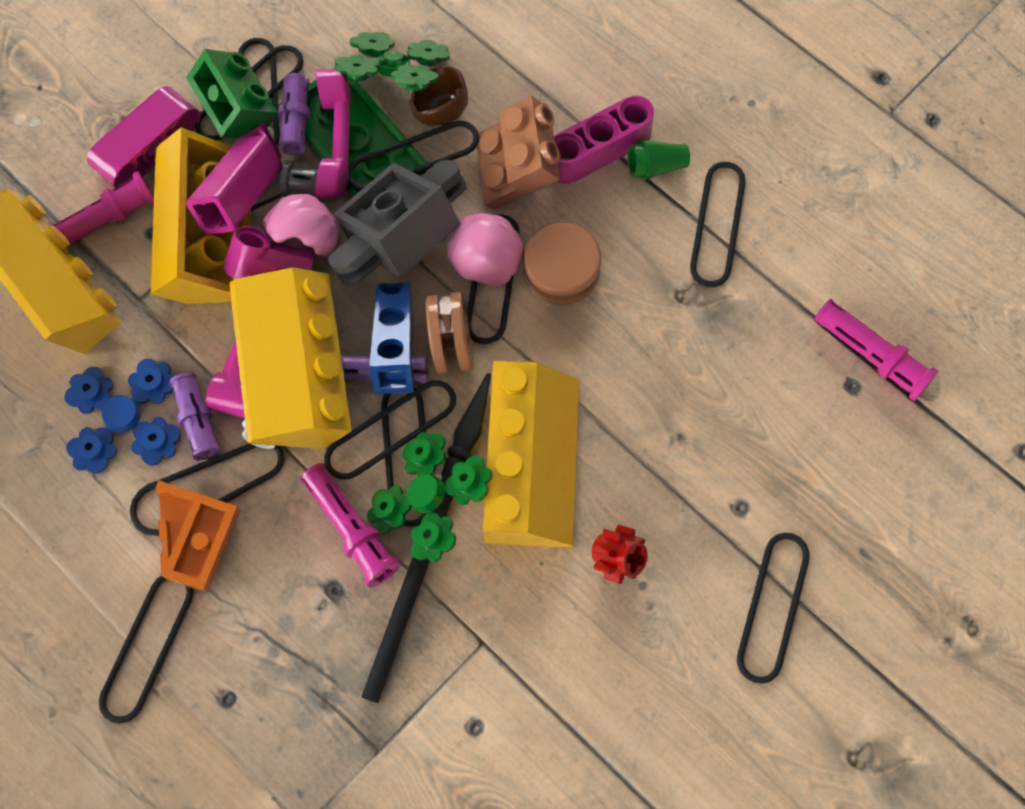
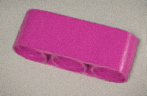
[87,86,201,188]
[554,95,654,184]

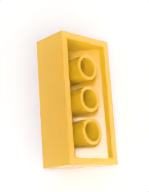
[150,128,251,305]
[0,189,123,354]
[229,267,352,449]
[482,360,579,548]

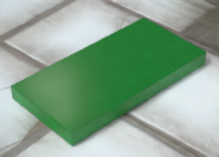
[277,67,429,198]

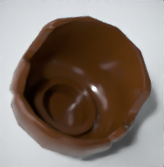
[408,66,469,126]

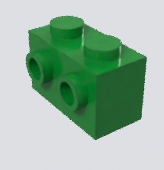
[186,49,278,139]

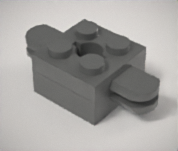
[328,160,467,286]

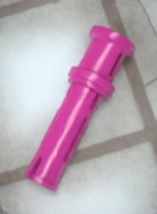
[50,171,154,244]
[814,299,939,401]
[300,463,401,588]

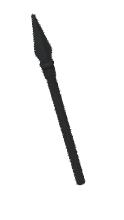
[361,373,491,703]

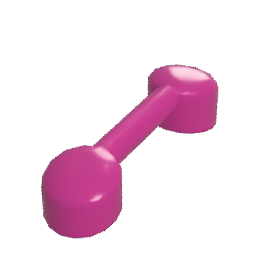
[314,69,352,200]

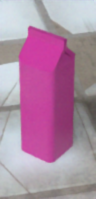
[186,123,283,234]

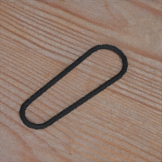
[130,444,285,536]

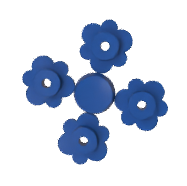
[65,359,181,474]

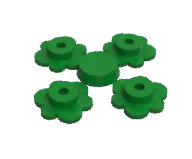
[335,32,450,91]
[367,432,493,562]

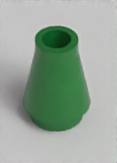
[627,139,690,180]

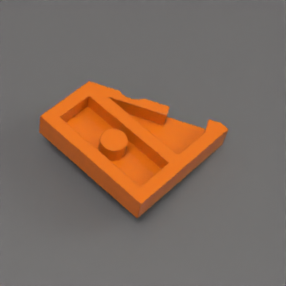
[156,480,241,593]

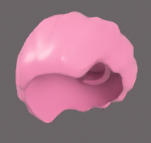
[262,194,341,260]
[447,213,525,288]

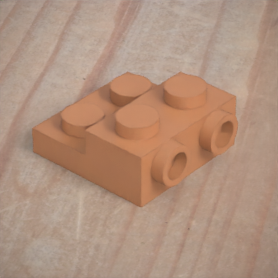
[477,96,560,210]

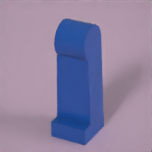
[369,282,414,395]

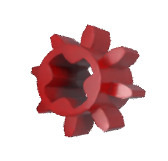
[592,524,648,584]

